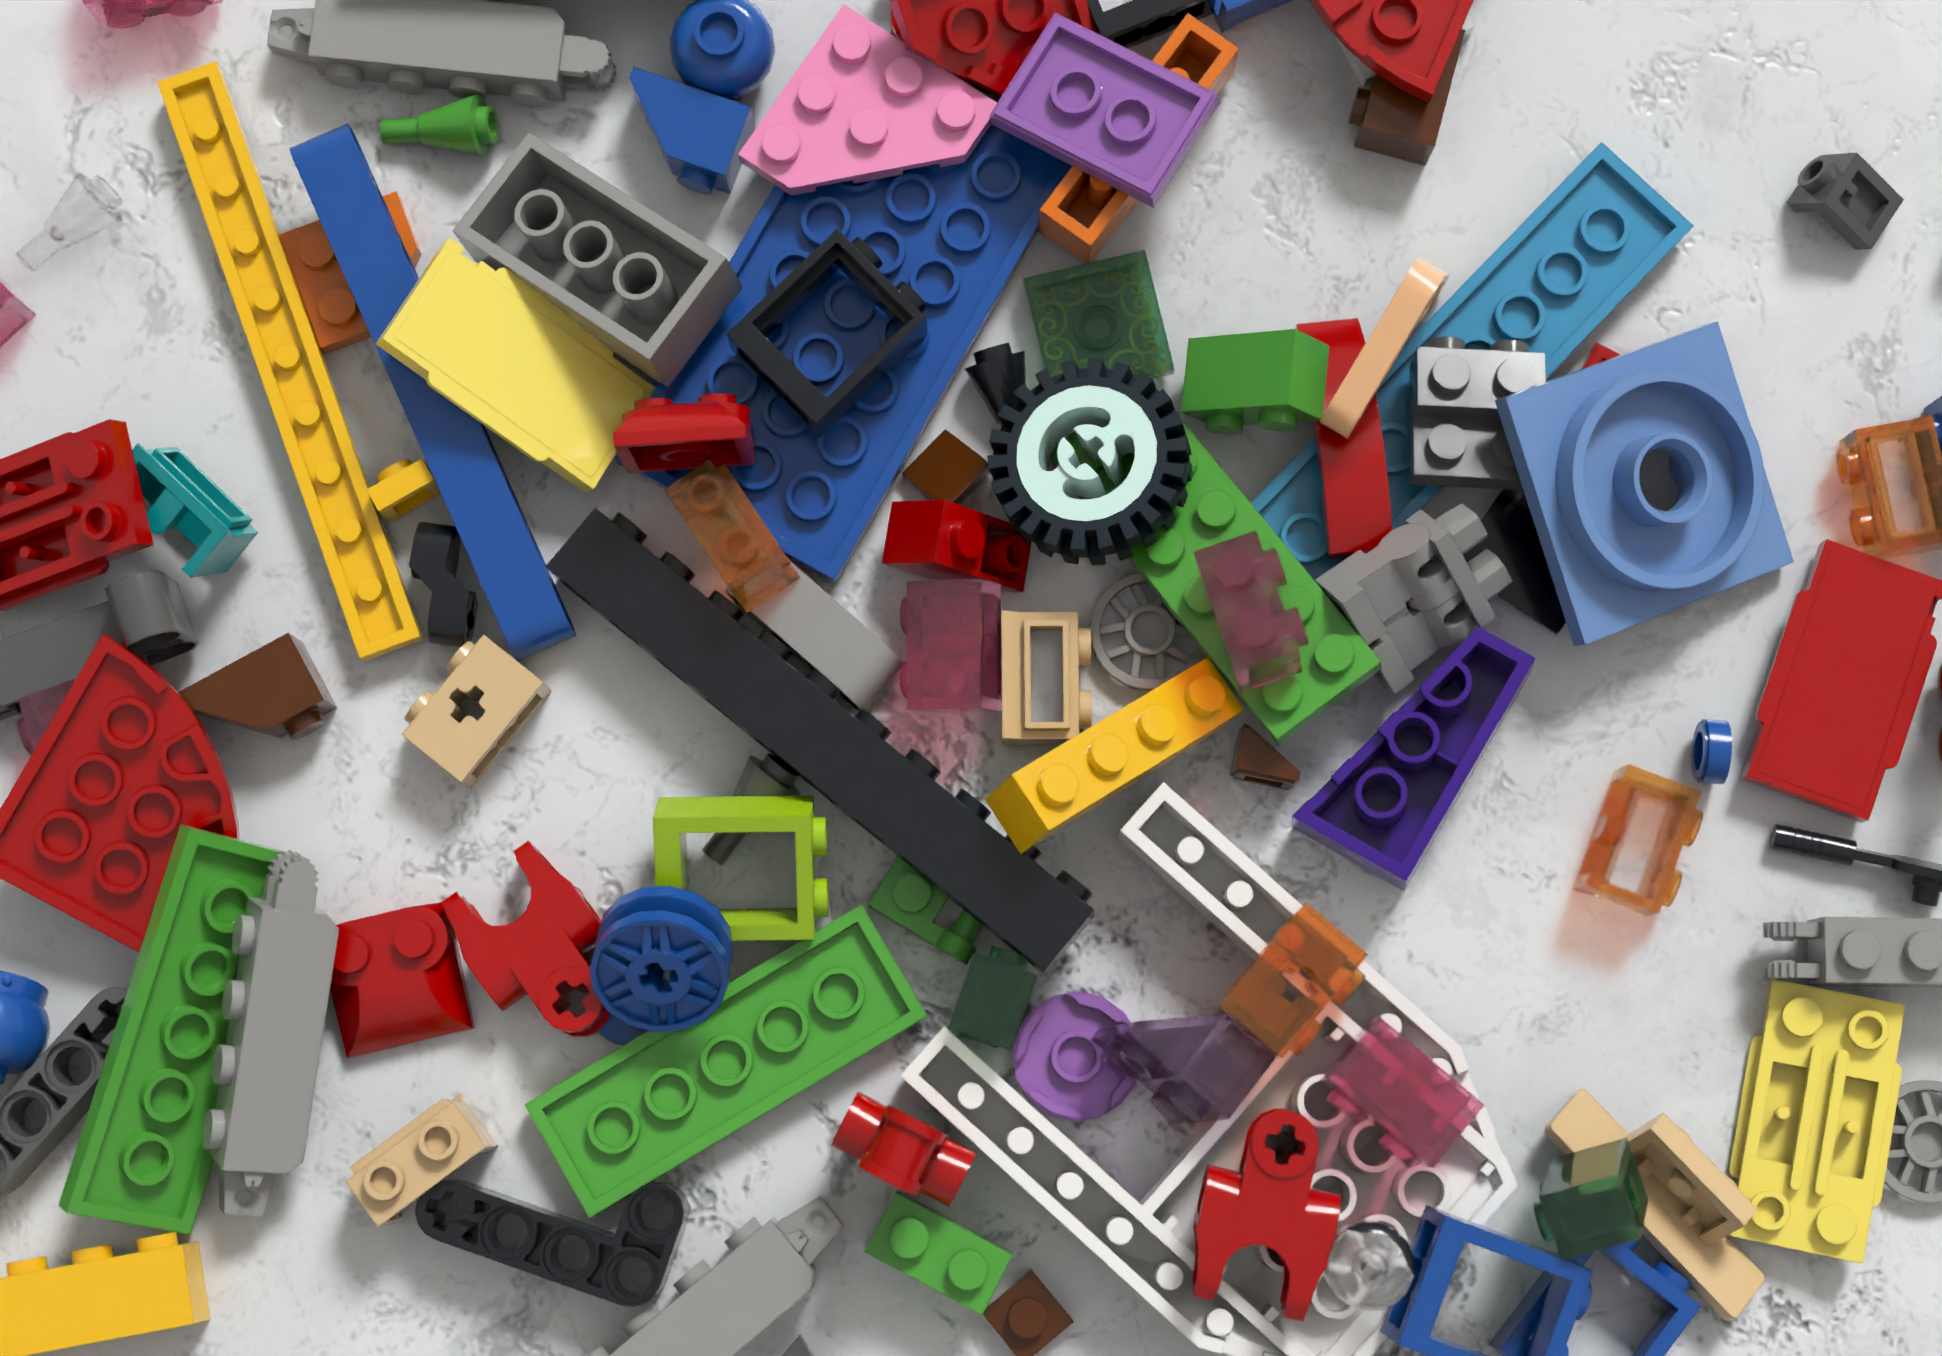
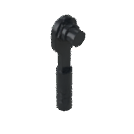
[1770,824,1942,906]

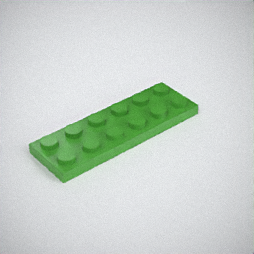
[1049,388,1382,746]
[58,824,309,1235]
[524,904,928,1218]

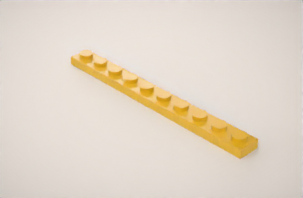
[157,61,424,662]

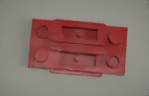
[0,419,154,611]
[1740,539,1942,823]

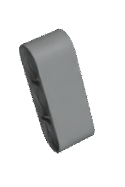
[725,543,904,711]

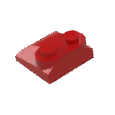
[613,393,755,474]
[330,902,475,1058]

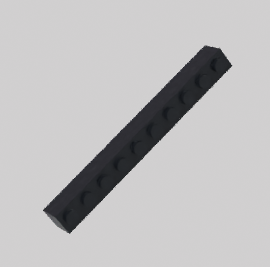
[546,508,1095,976]

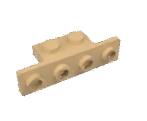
[1544,1089,1765,1321]

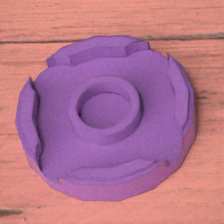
[1012,991,1142,1122]

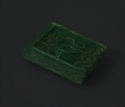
[1023,250,1175,379]

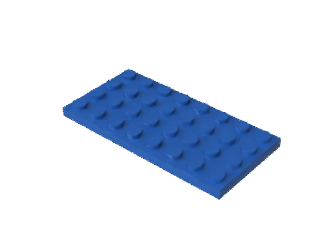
[614,124,1072,584]

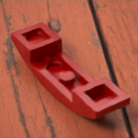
[1295,318,1392,559]

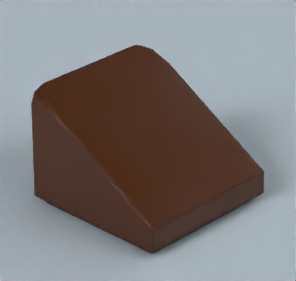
[902,429,990,505]
[1230,723,1301,790]

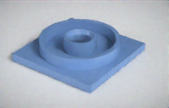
[1494,321,1794,646]

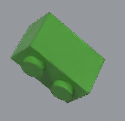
[1181,329,1329,435]
[865,1190,1013,1315]

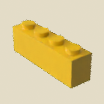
[985,657,1244,854]
[0,1232,210,1356]

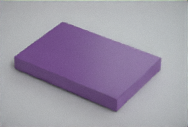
[989,13,1220,208]

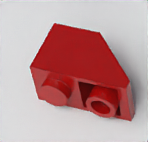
[882,499,1032,592]

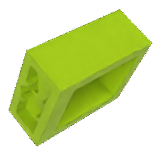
[653,795,829,941]

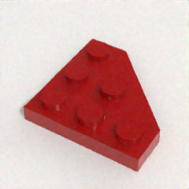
[889,0,1097,98]

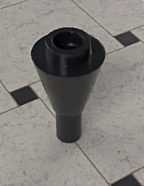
[965,343,1026,427]

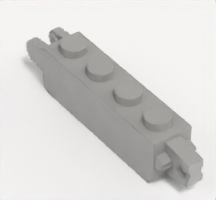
[267,0,617,107]
[202,850,339,1217]
[1763,917,1942,988]
[589,1196,844,1356]

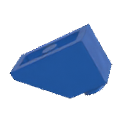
[629,67,756,194]

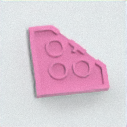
[738,4,997,196]

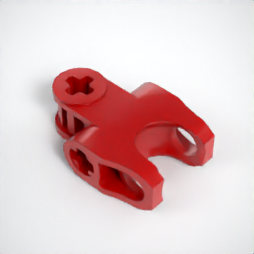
[441,841,610,1038]
[831,1092,976,1207]
[1192,1108,1341,1321]

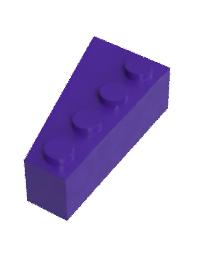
[1292,627,1536,891]

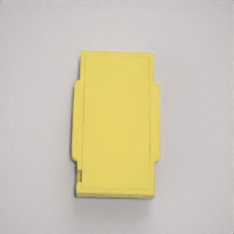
[376,238,655,494]
[1728,979,1905,1264]

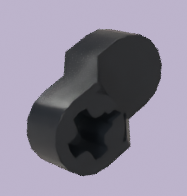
[409,522,478,647]

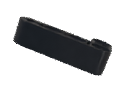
[415,1179,690,1307]

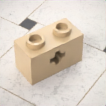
[401,634,552,789]

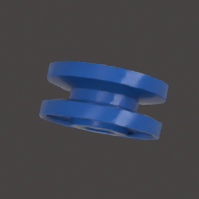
[589,886,734,1032]

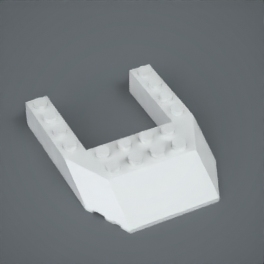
[900,782,1518,1356]

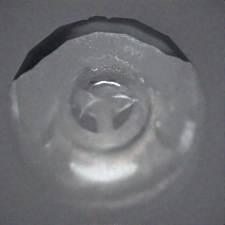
[1323,1220,1414,1311]

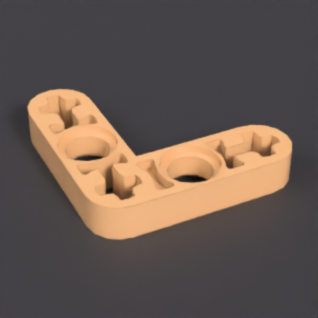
[1320,259,1450,439]

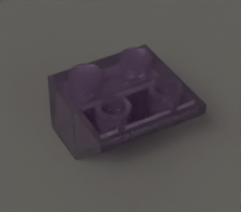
[1091,1014,1276,1124]

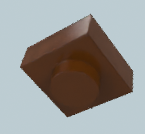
[983,1269,1074,1356]

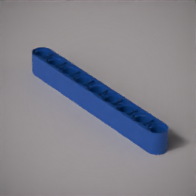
[289,123,576,661]

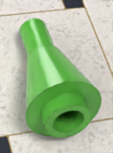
[380,94,499,157]

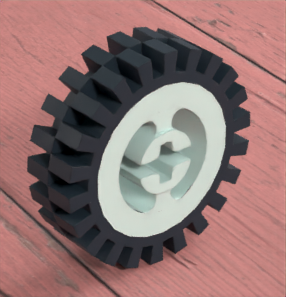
[987,358,1193,566]

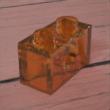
[1215,902,1368,1059]

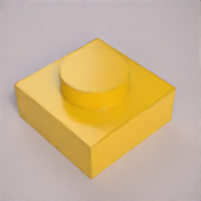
[366,458,441,523]

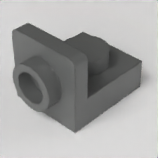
[1787,152,1904,250]

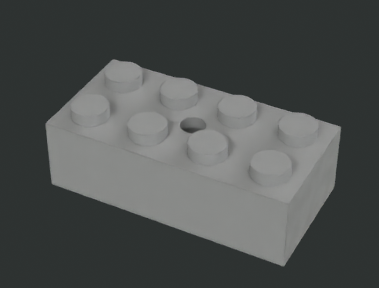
[453,132,743,387]

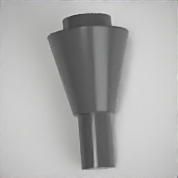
[702,753,801,865]

